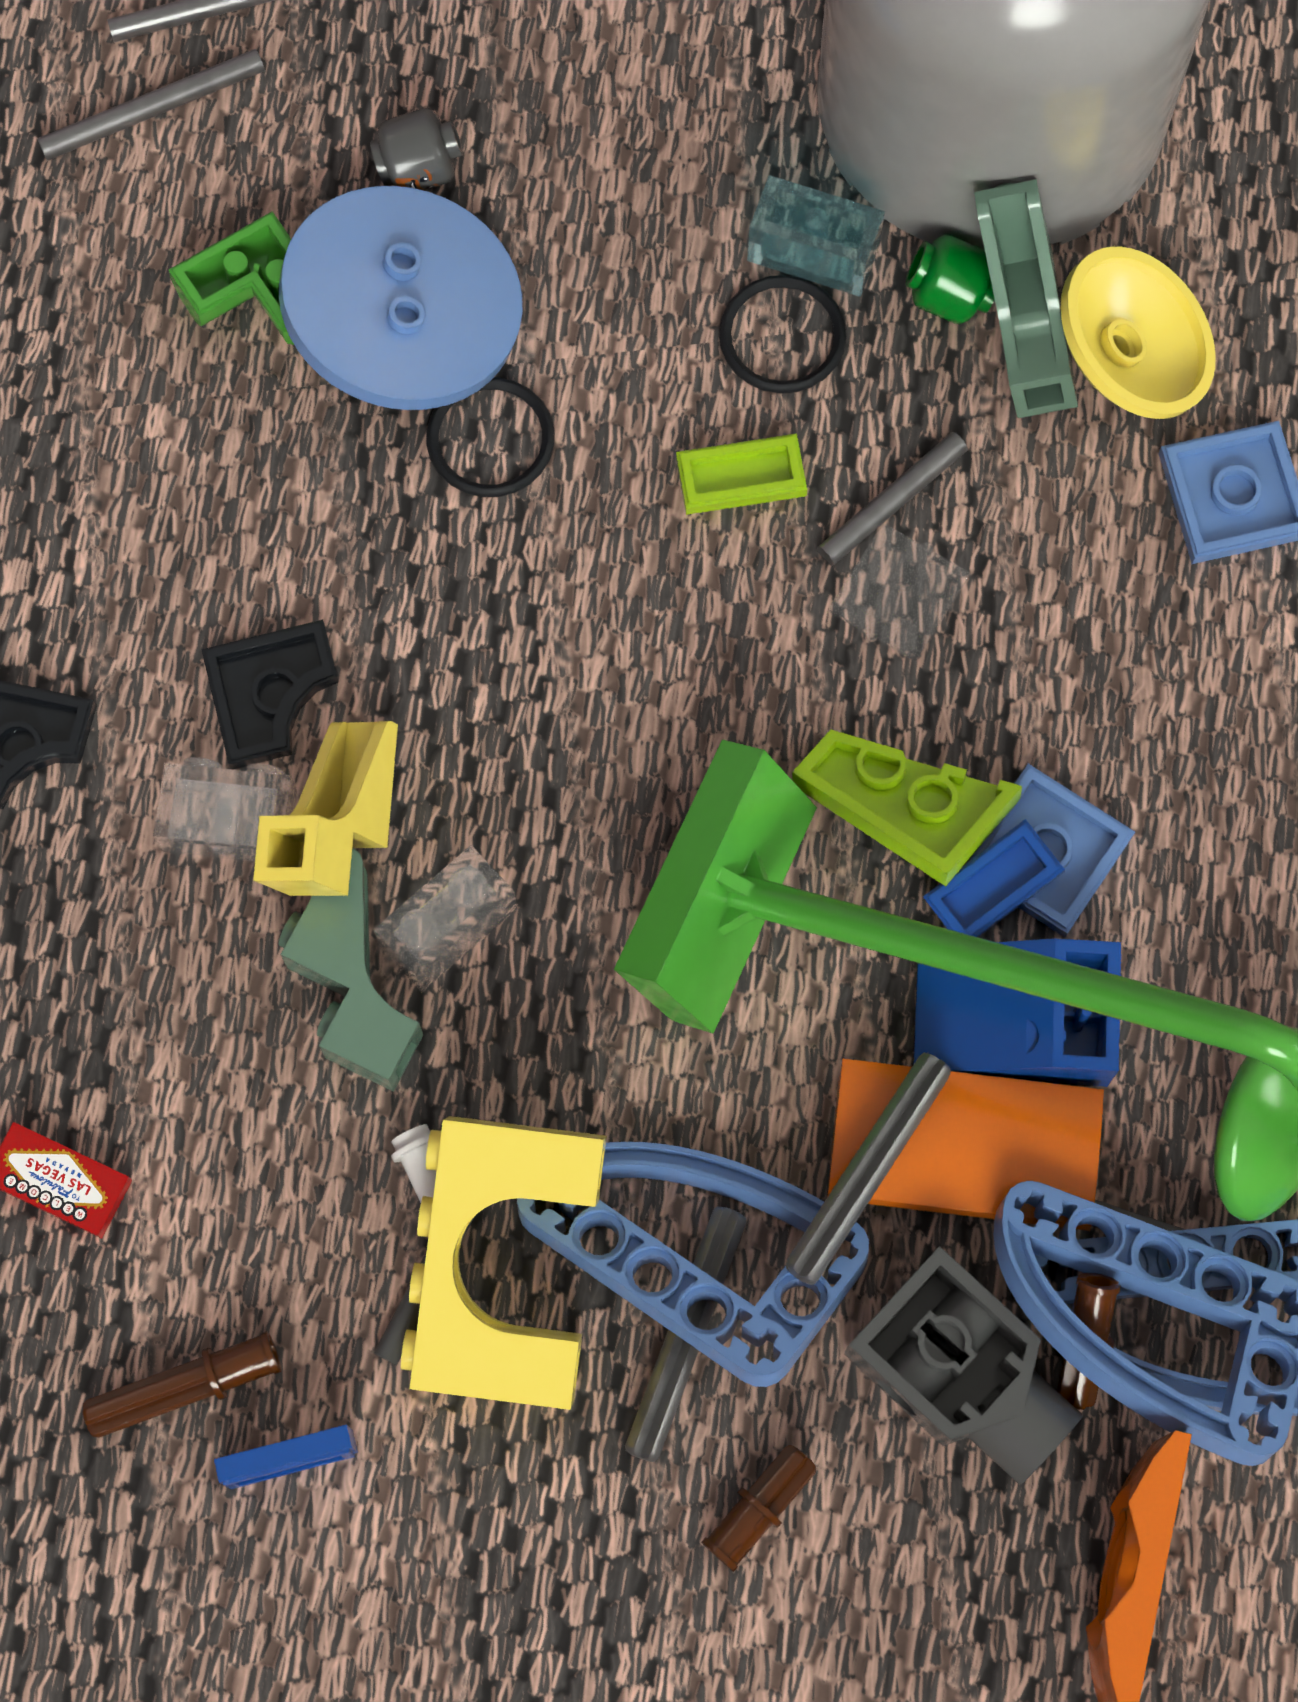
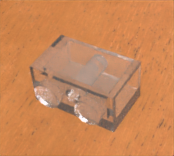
[153,757,298,862]
[373,845,518,993]

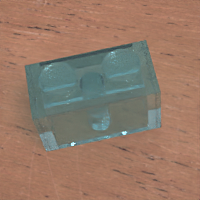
[747,175,885,297]

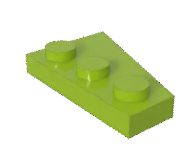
[792,729,1022,887]

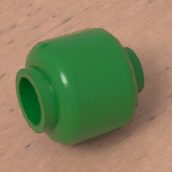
[905,234,995,324]

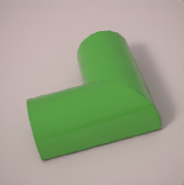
[168,211,294,345]

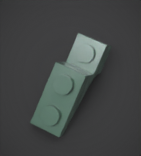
[974,179,1078,418]
[279,848,423,1092]

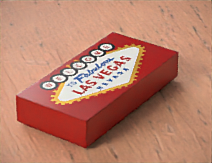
[0,1122,132,1239]

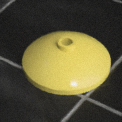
[1061,247,1216,419]

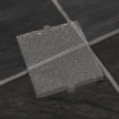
[828,523,971,662]

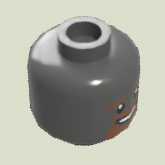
[370,107,463,191]

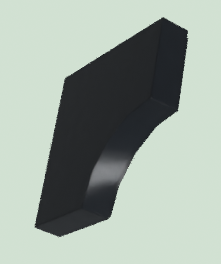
[201,619,339,770]
[0,680,97,809]

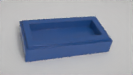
[923,819,1065,937]
[214,1424,358,1489]

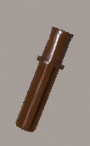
[82,1331,282,1438]

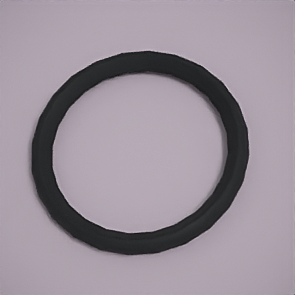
[719,275,847,394]
[426,377,555,497]

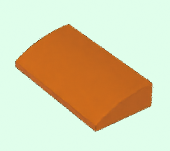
[827,1058,1104,1231]

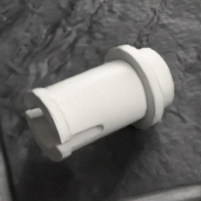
[391,1124,436,1203]

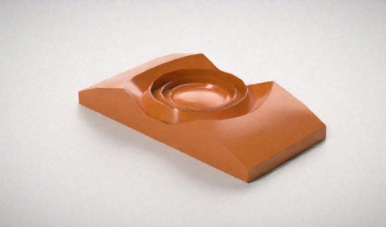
[1086,1430,1192,1702]

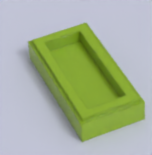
[676,433,807,515]

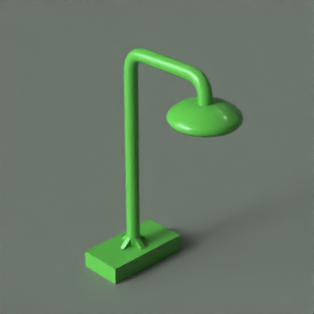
[614,740,1298,1221]

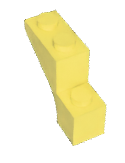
[253,721,398,896]

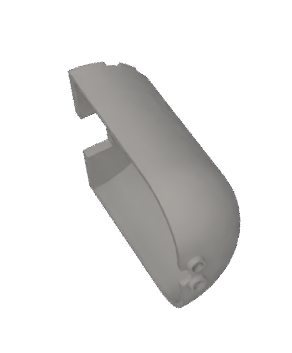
[817,0,1210,249]

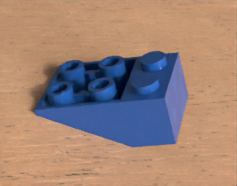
[913,938,1121,1087]

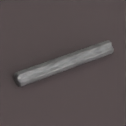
[786,1053,951,1285]
[625,1206,746,1462]

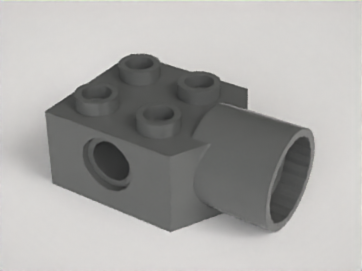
[844,1246,1083,1485]

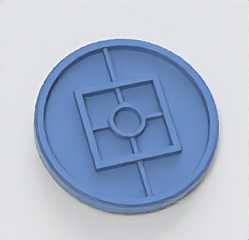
[279,186,523,410]

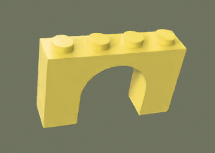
[401,1116,607,1410]

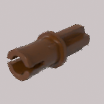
[1057,1273,1120,1410]
[701,1445,817,1572]

